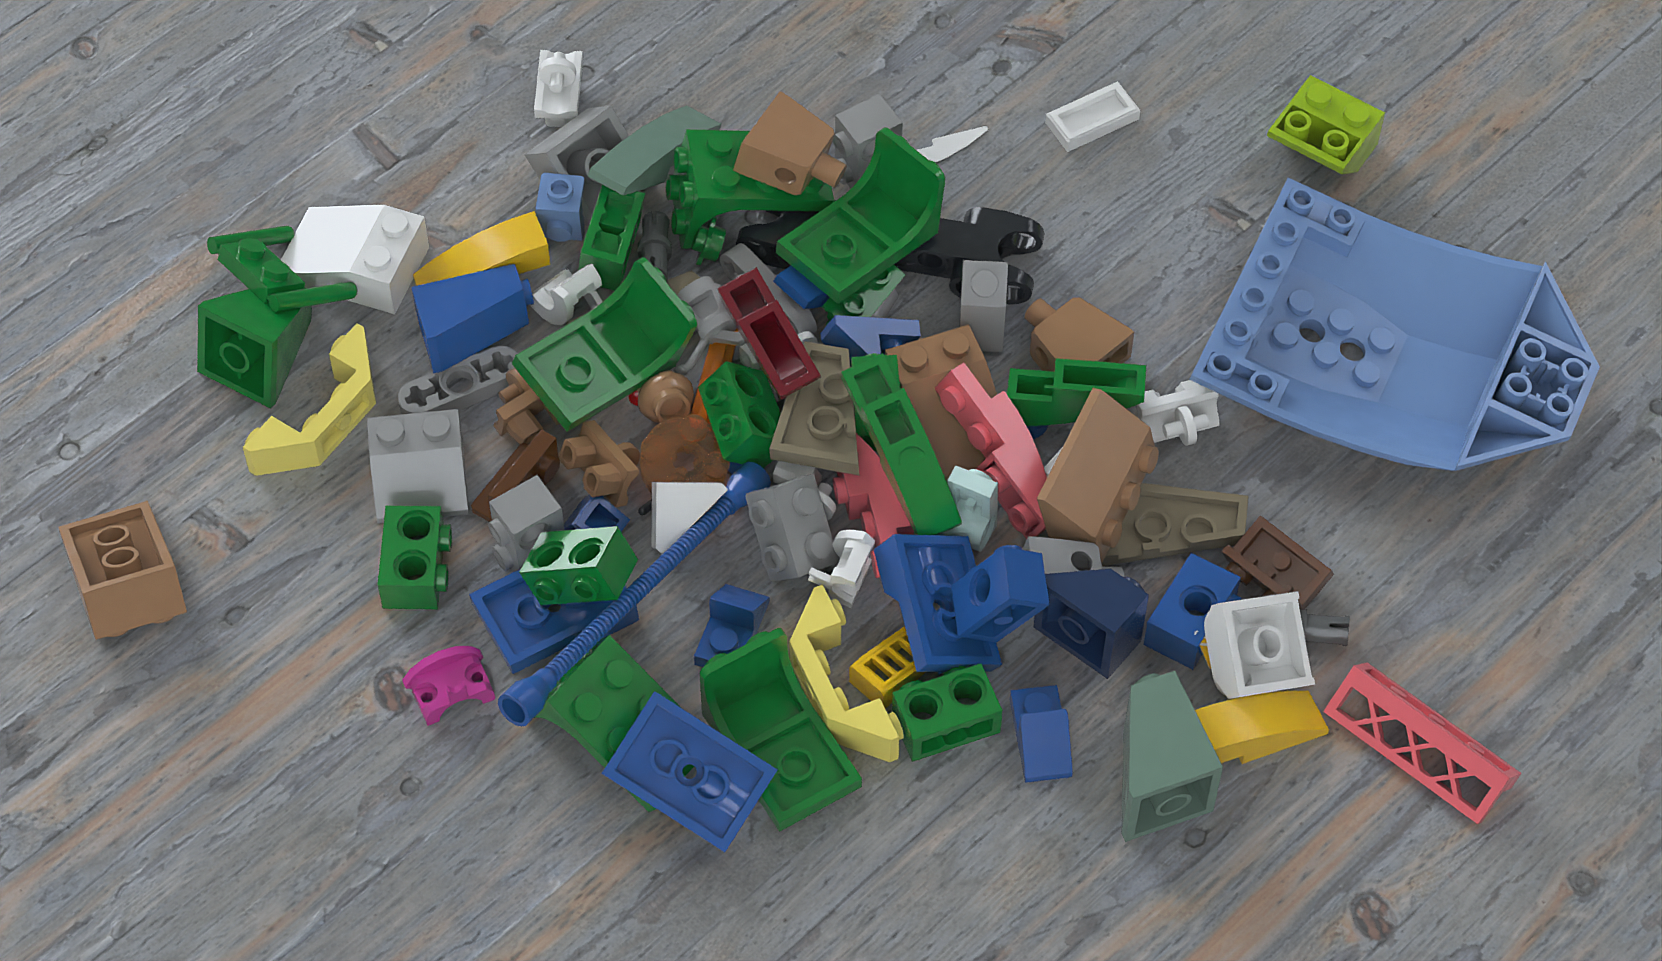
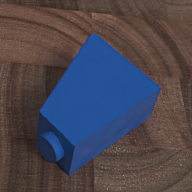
[411,264,534,374]

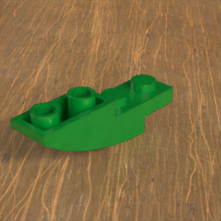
[841,353,962,535]

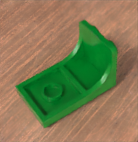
[776,127,945,304]
[666,129,834,249]
[512,257,697,432]
[699,628,862,832]
[534,635,694,812]

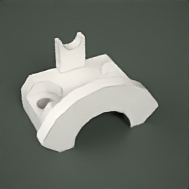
[530,264,603,326]
[808,529,875,608]

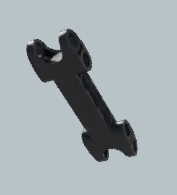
[736,200,1045,305]

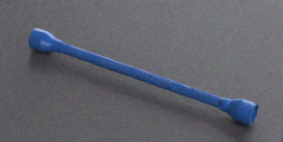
[498,462,771,727]

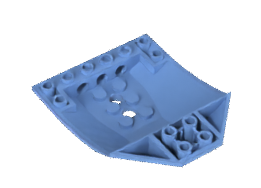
[1189,178,1600,471]

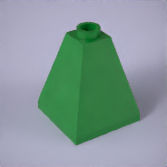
[197,287,312,409]

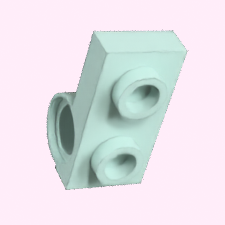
[940,465,998,552]

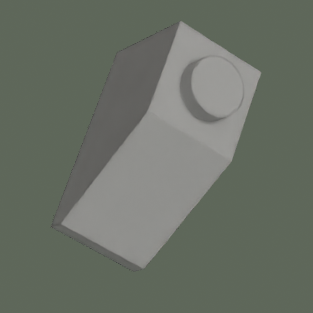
[959,260,1008,352]

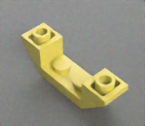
[243,323,376,476]
[789,584,904,762]

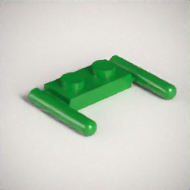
[207,226,357,312]

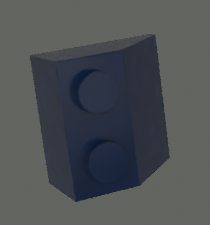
[1033,568,1149,679]

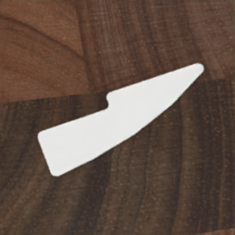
[917,126,988,163]

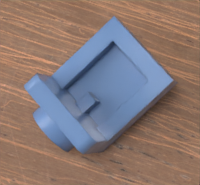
[536,173,585,242]

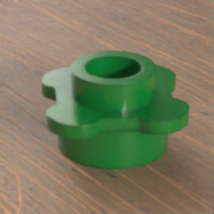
[691,216,726,266]

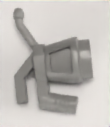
[674,274,745,376]

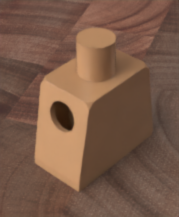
[733,91,847,195]
[1024,297,1134,372]

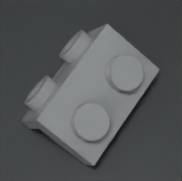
[745,474,839,582]

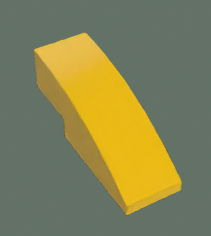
[413,211,550,286]
[1195,691,1329,764]

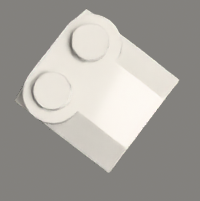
[1204,591,1315,699]

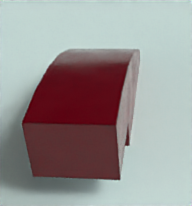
[717,267,821,399]

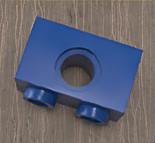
[951,545,1049,642]
[1143,553,1243,670]

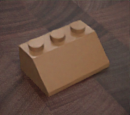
[1037,388,1159,563]

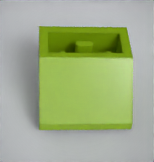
[1267,75,1385,175]

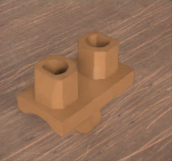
[493,368,560,445]
[559,420,640,507]

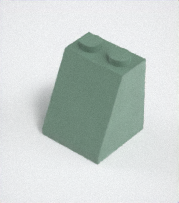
[1121,671,1223,842]

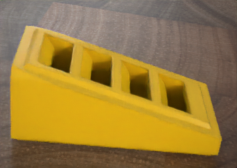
[849,626,925,708]

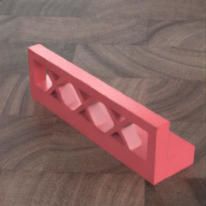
[1323,662,1521,824]

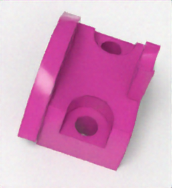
[402,646,495,726]

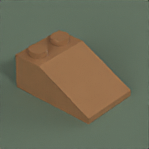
[885,324,997,481]
[58,501,187,640]

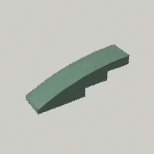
[588,105,721,196]

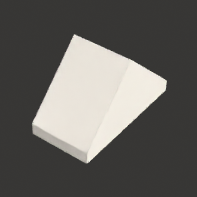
[651,482,728,555]

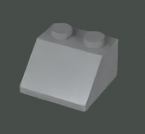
[524,106,629,226]
[367,409,469,524]

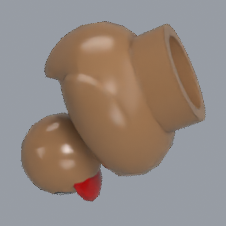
[629,370,694,425]

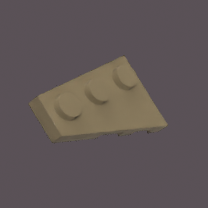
[769,341,860,476]
[1102,483,1248,566]

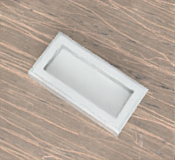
[1045,81,1140,152]

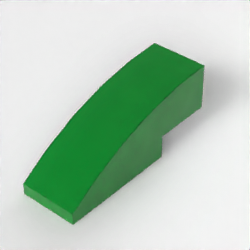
[1007,358,1146,426]

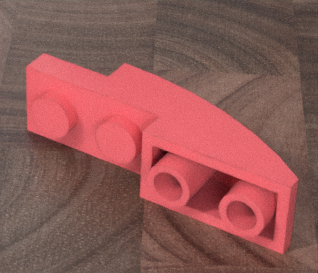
[934,362,1047,540]
[833,433,914,578]

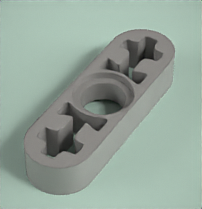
[720,243,817,335]
[398,346,518,414]

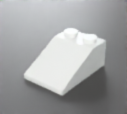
[281,205,429,315]

